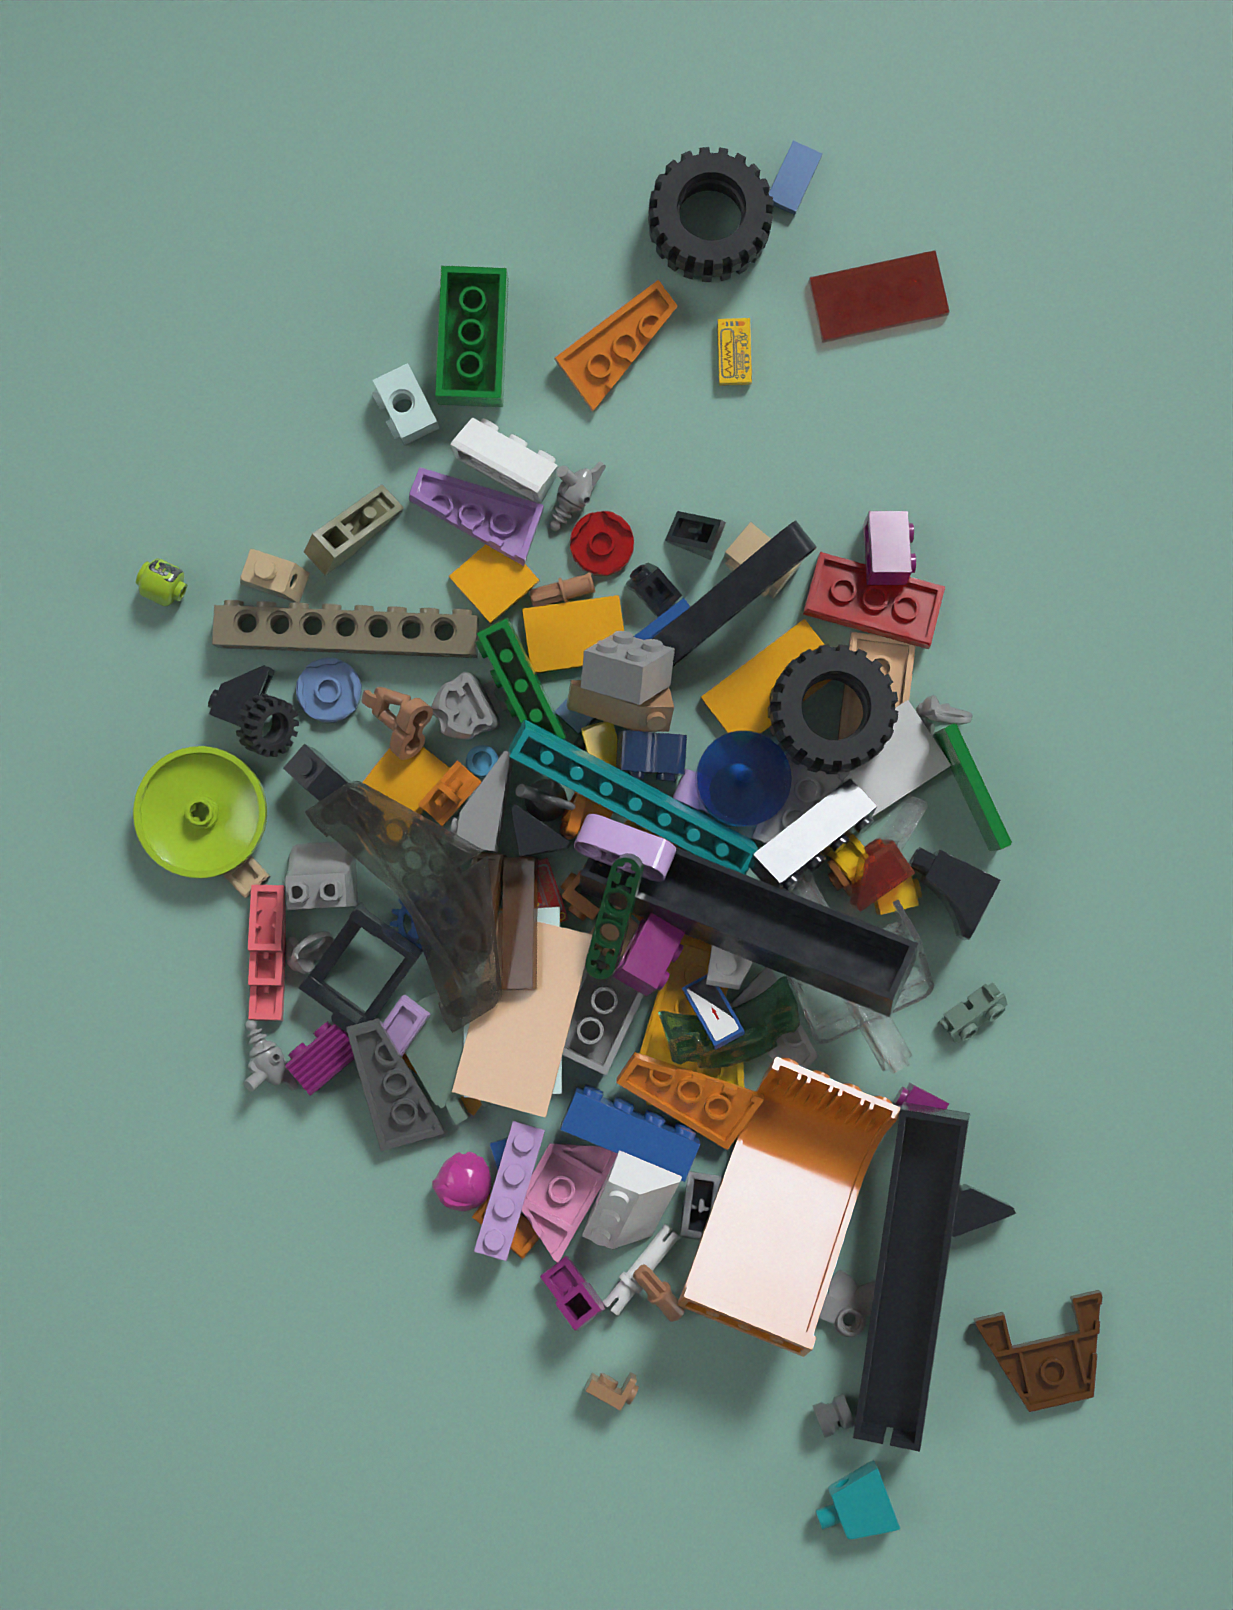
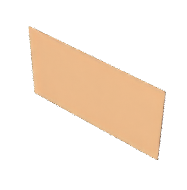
[452,913,592,1118]

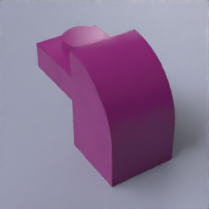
[540,1256,605,1331]

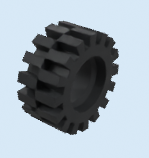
[236,694,299,757]

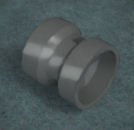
[812,1394,855,1438]

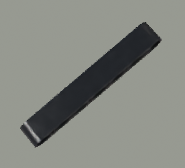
[652,520,817,668]

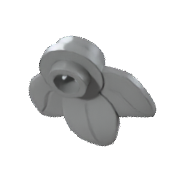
[819,1270,875,1337]

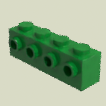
[475,617,566,739]

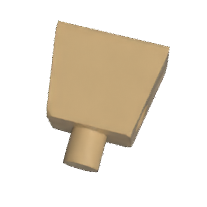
[240,548,310,603]

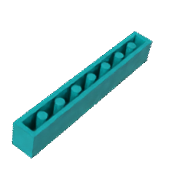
[509,719,758,875]

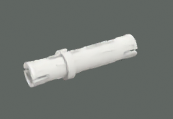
[602,1224,681,1316]

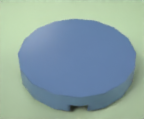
[296,658,362,723]

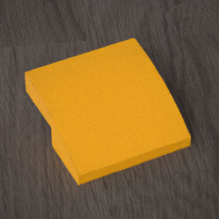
[448,544,540,624]

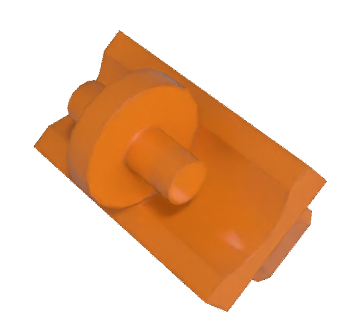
[418,760,481,826]

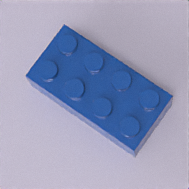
[560,1084,700,1182]

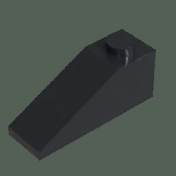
[283,743,386,838]

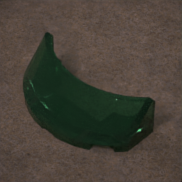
[658,976,800,1069]

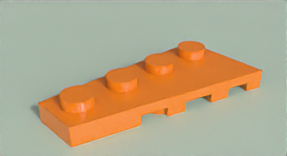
[554,279,677,412]
[616,1052,764,1150]

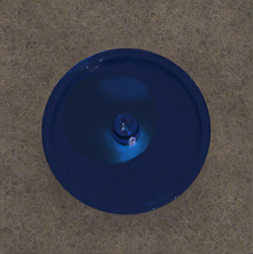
[695,731,792,827]

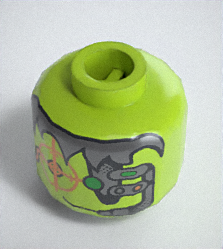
[135,558,188,607]

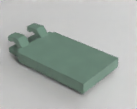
[405,987,493,1125]

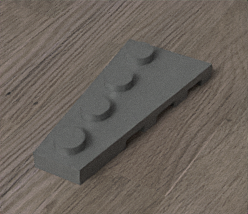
[347,1018,445,1151]

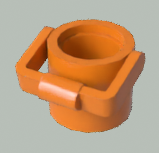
[559,792,613,839]

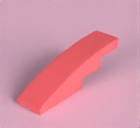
[248,885,286,1021]

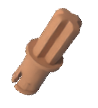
[530,572,596,607]
[633,1264,686,1322]

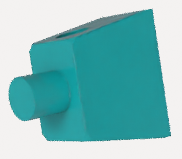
[815,1460,901,1540]

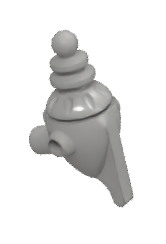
[550,462,606,531]
[244,1020,298,1092]

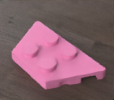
[522,1143,617,1262]

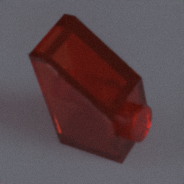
[850,837,915,912]

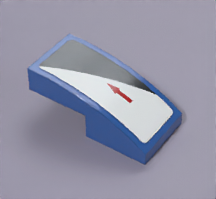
[682,974,745,1049]

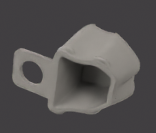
[431,672,508,740]

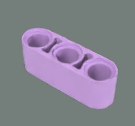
[574,814,676,882]

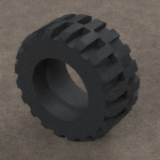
[648,147,774,282]
[768,644,899,774]

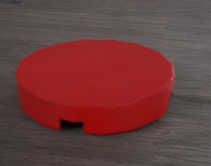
[570,511,634,576]

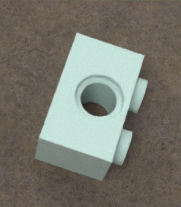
[371,363,439,445]

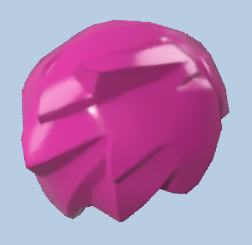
[432,1152,491,1212]

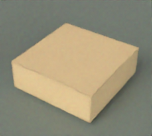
[223,855,270,898]

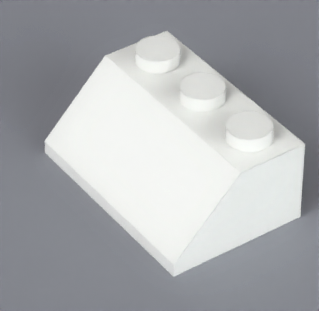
[450,418,558,504]
[582,1150,682,1249]

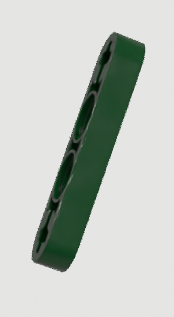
[585,853,644,979]

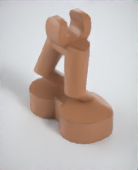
[361,687,433,760]

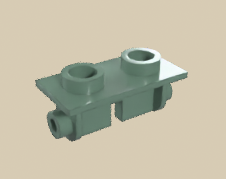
[940,982,1008,1043]

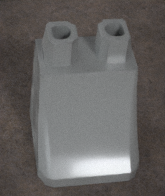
[285,841,358,910]

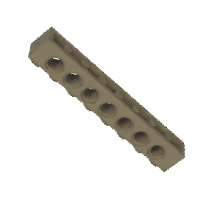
[212,600,479,658]

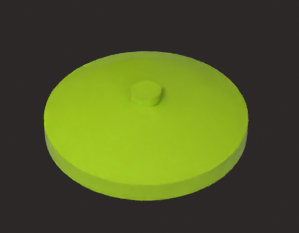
[133,746,267,878]

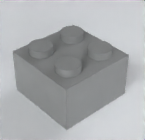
[581,631,674,705]

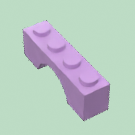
[474,1121,545,1261]

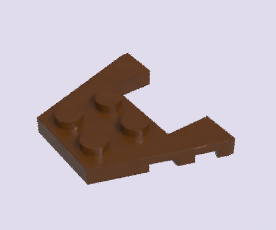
[974,1290,1103,1412]

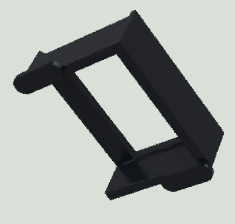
[299,902,425,1032]

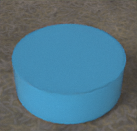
[466,745,499,778]

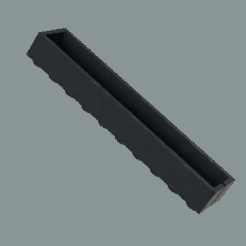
[580,847,919,1017]
[853,1102,970,1452]

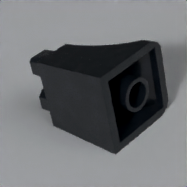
[907,847,1001,940]

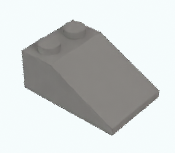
[450,751,514,853]

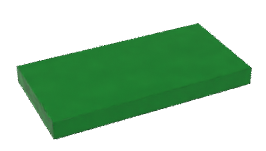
[934,723,1012,851]

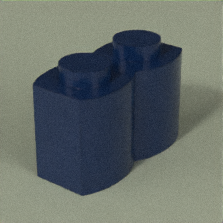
[616,731,687,781]

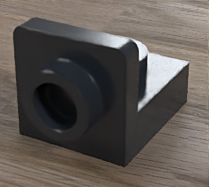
[625,562,682,617]

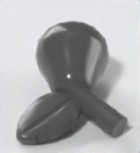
[516,779,575,822]

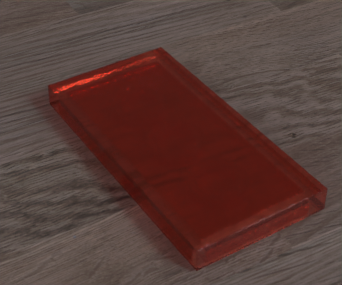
[808,250,950,343]

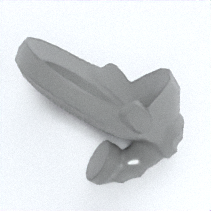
[916,695,973,736]
[285,931,334,974]

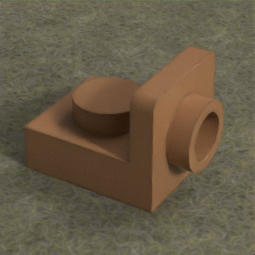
[585,1372,639,1411]

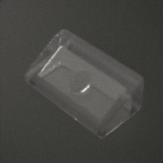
[871,794,929,860]

